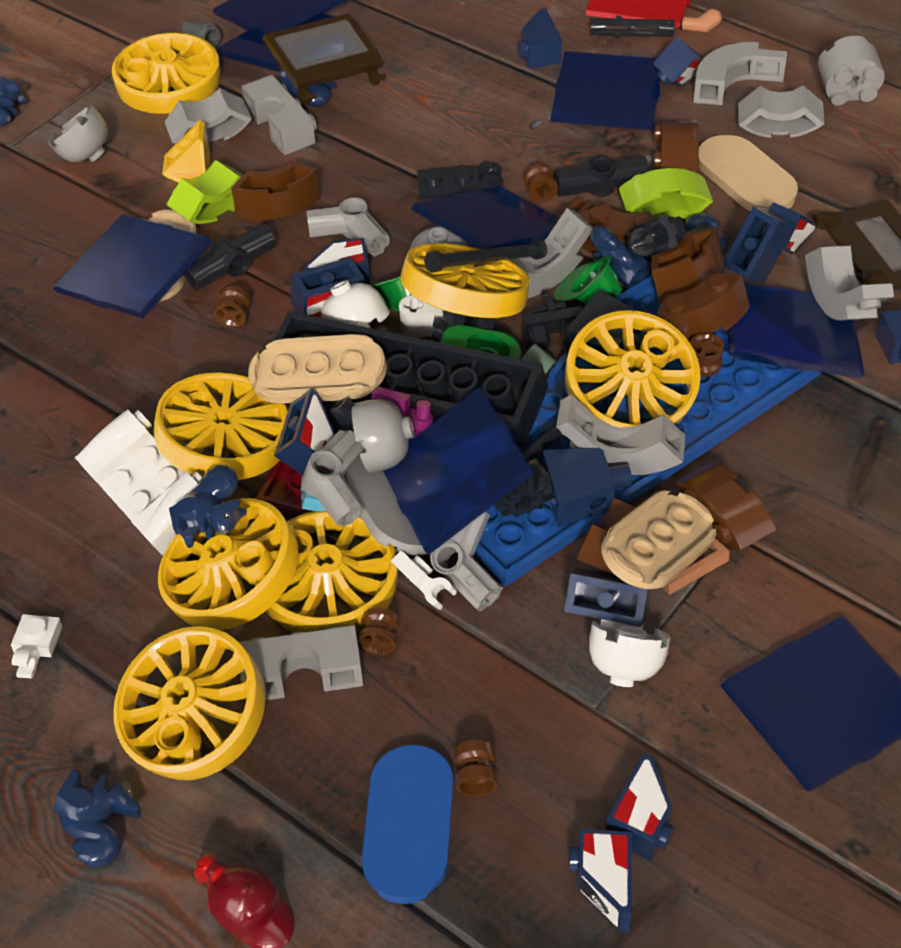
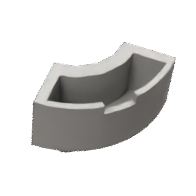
[738,85,824,138]
[164,88,252,144]

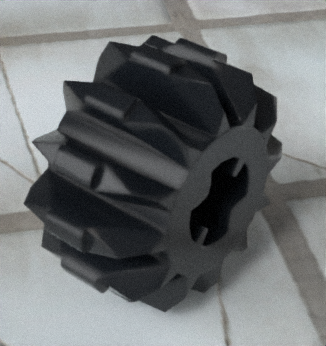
[488,457,552,518]

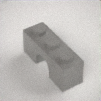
[241,75,317,155]
[239,625,363,702]

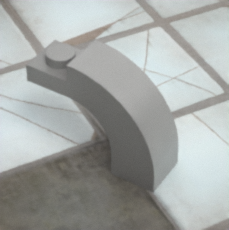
[693,42,787,105]
[510,208,593,299]
[805,246,894,320]
[556,395,686,475]

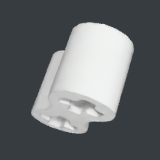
[399,295,445,339]

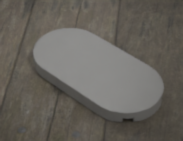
[343,457,443,556]

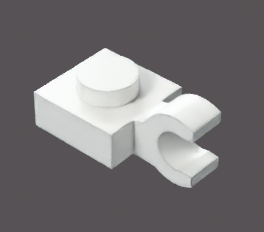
[391,550,457,610]
[11,614,62,679]

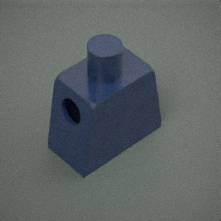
[542,448,632,527]

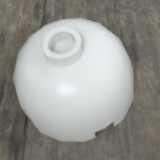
[321,280,390,328]
[589,619,670,687]

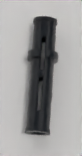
[590,16,675,39]

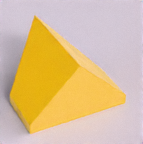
[162,120,211,182]

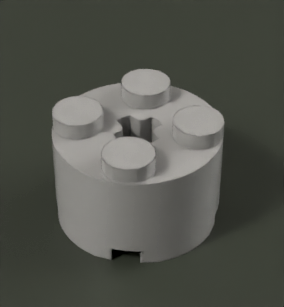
[818,36,885,106]

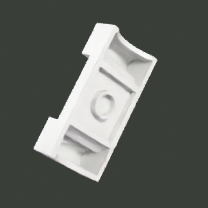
[75,409,202,556]

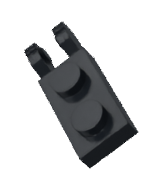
[417,161,504,199]

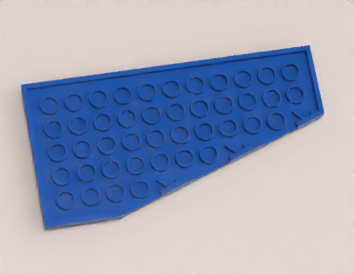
[435,275,822,587]

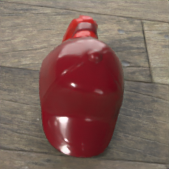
[194,854,294,948]

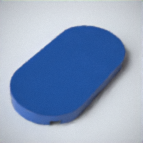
[362,745,454,904]

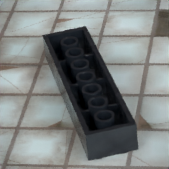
[274,311,548,446]

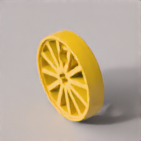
[112,33,221,114]
[400,243,530,318]
[565,310,700,427]
[154,373,288,480]
[158,498,299,630]
[266,510,398,633]
[114,626,266,780]

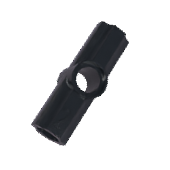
[554,155,649,197]
[182,223,277,291]

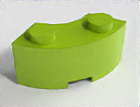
[166,160,243,224]
[619,168,713,219]

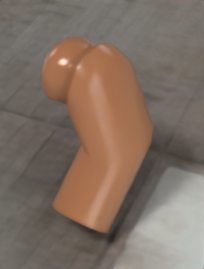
[682,8,722,33]

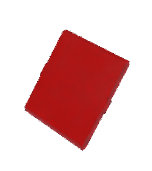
[585,0,691,29]

